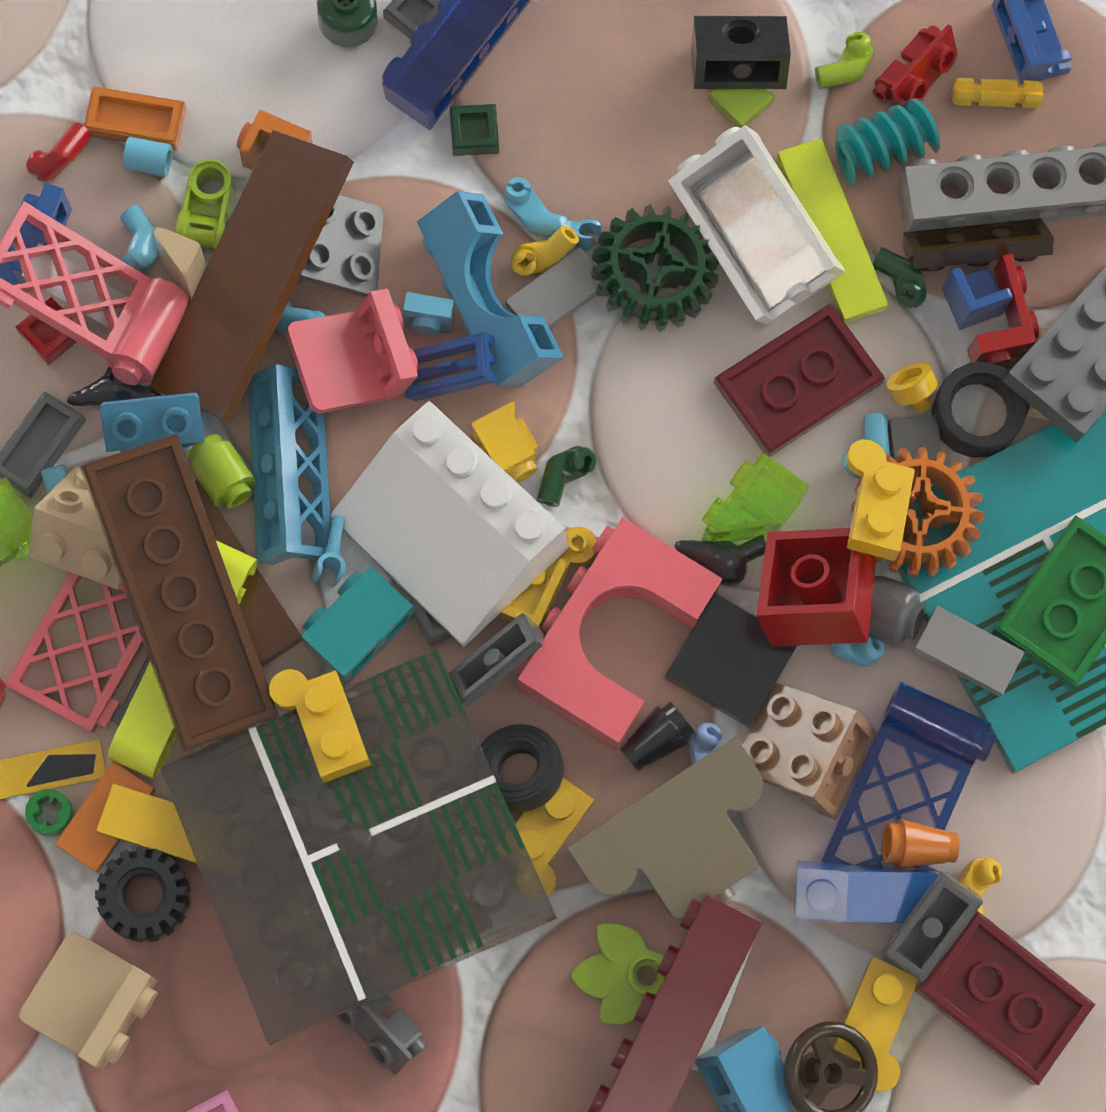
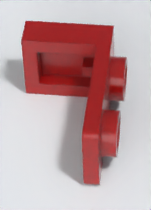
[967,254,1039,367]

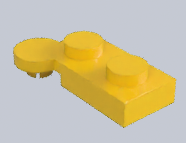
[846,439,915,561]
[498,526,597,628]
[269,669,371,783]
[496,777,594,901]
[832,957,918,1092]

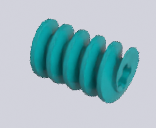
[835,98,940,184]

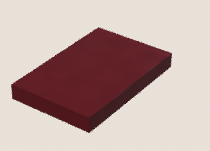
[713,303,886,458]
[914,910,1096,1086]

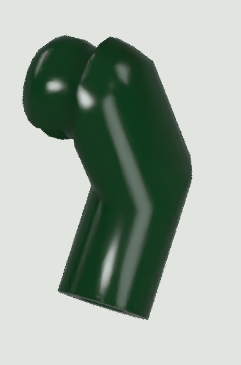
[872,247,927,308]
[536,446,597,507]

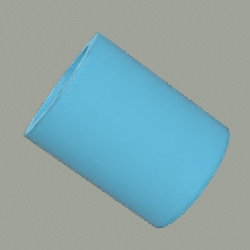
[123,137,173,177]

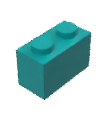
[301,566,414,686]

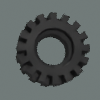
[95,847,191,943]

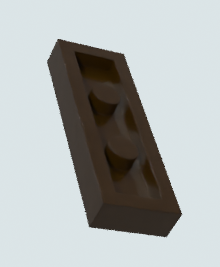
[903,218,1054,271]

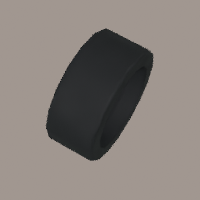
[932,362,1028,458]

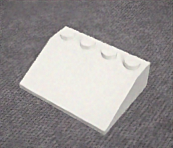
[331,401,569,648]

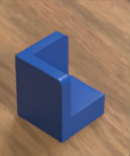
[941,267,1013,330]

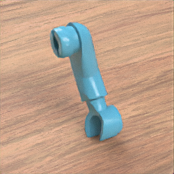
[504,177,602,251]

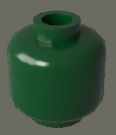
[316,0,378,48]

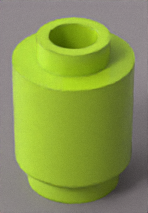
[187,434,256,509]

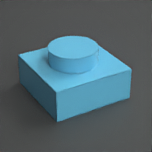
[403,292,454,336]

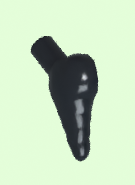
[67,366,163,406]
[674,534,766,586]

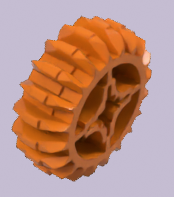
[851,446,984,578]

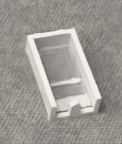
[668,125,846,325]

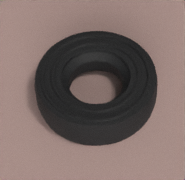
[473,724,564,813]

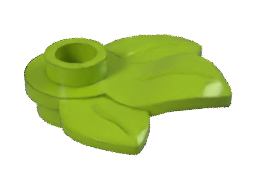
[571,923,664,1025]

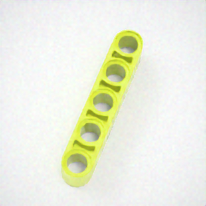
[107,541,258,779]

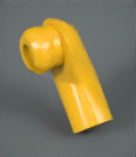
[510,225,579,277]
[956,857,1002,915]

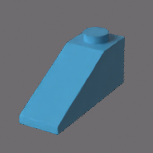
[695,1026,791,1112]

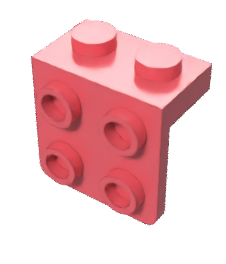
[286,288,418,414]

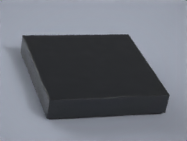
[665,593,798,728]

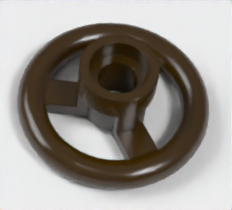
[784,1021,878,1112]

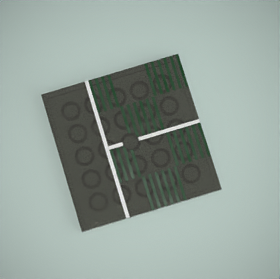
[160,649,557,1045]

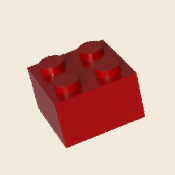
[756,528,876,646]

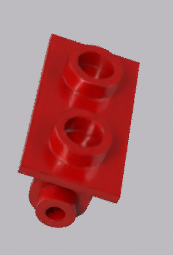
[872,24,958,108]

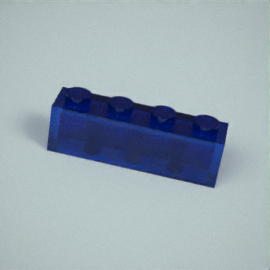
[382,0,531,130]

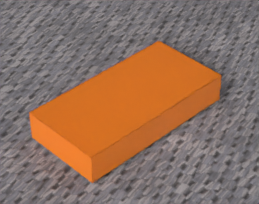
[84,86,186,151]
[55,761,156,873]

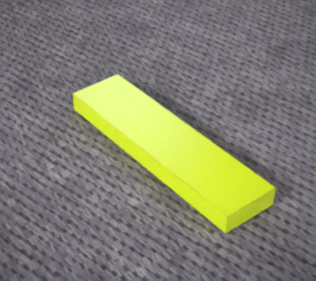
[776,138,889,323]

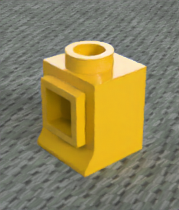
[471,401,538,483]

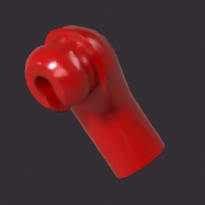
[26,123,91,182]

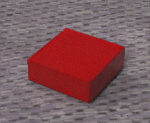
[15,296,77,366]

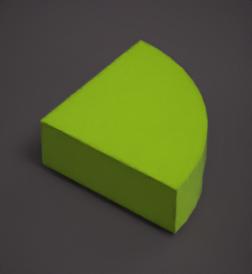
[708,89,775,128]

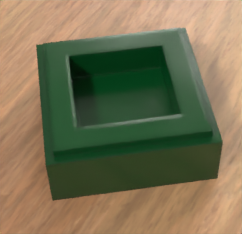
[450,104,499,156]

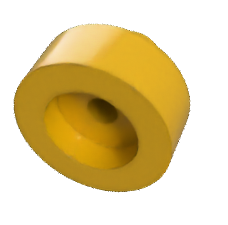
[886,362,938,413]

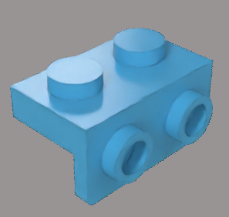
[100,393,206,452]

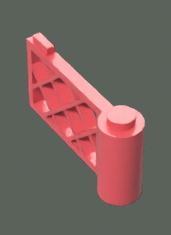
[0,202,190,385]
[6,572,144,733]

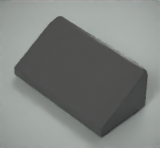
[449,613,544,708]
[881,871,983,983]

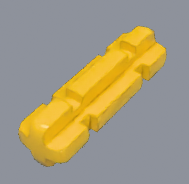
[951,78,1044,108]

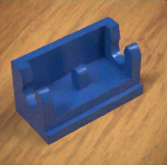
[992,0,1072,84]

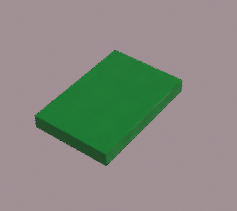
[992,515,1106,690]

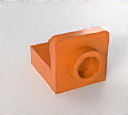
[237,109,313,170]

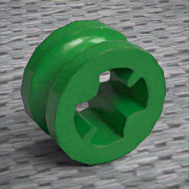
[25,789,74,837]

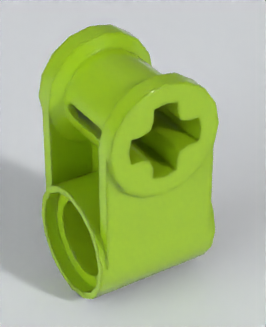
[176,159,235,251]

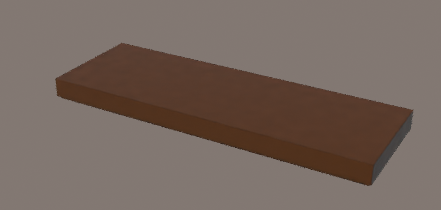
[149,130,354,423]
[80,434,279,751]

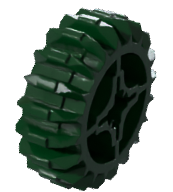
[591,204,719,332]

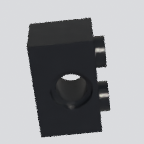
[691,16,791,89]

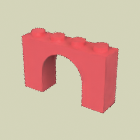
[514,517,722,751]

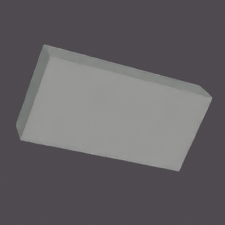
[505,247,601,330]
[913,606,1025,697]

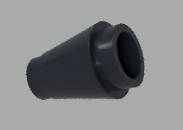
[620,701,695,772]

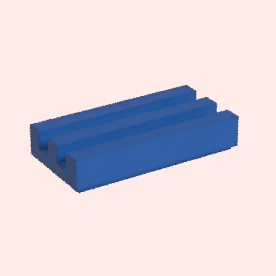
[406,332,496,401]

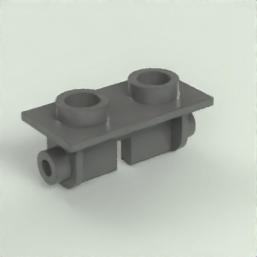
[327,970,427,1075]

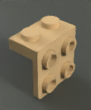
[28,465,122,589]
[19,932,158,1070]

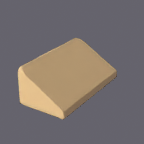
[153,226,207,301]

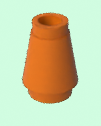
[881,819,960,869]

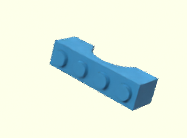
[417,191,564,387]

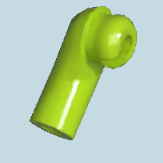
[815,32,873,89]

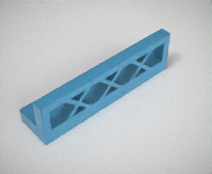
[247,364,331,565]

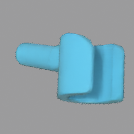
[311,515,346,587]

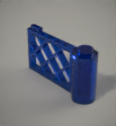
[820,682,996,871]

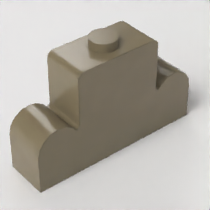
[567,736,763,919]

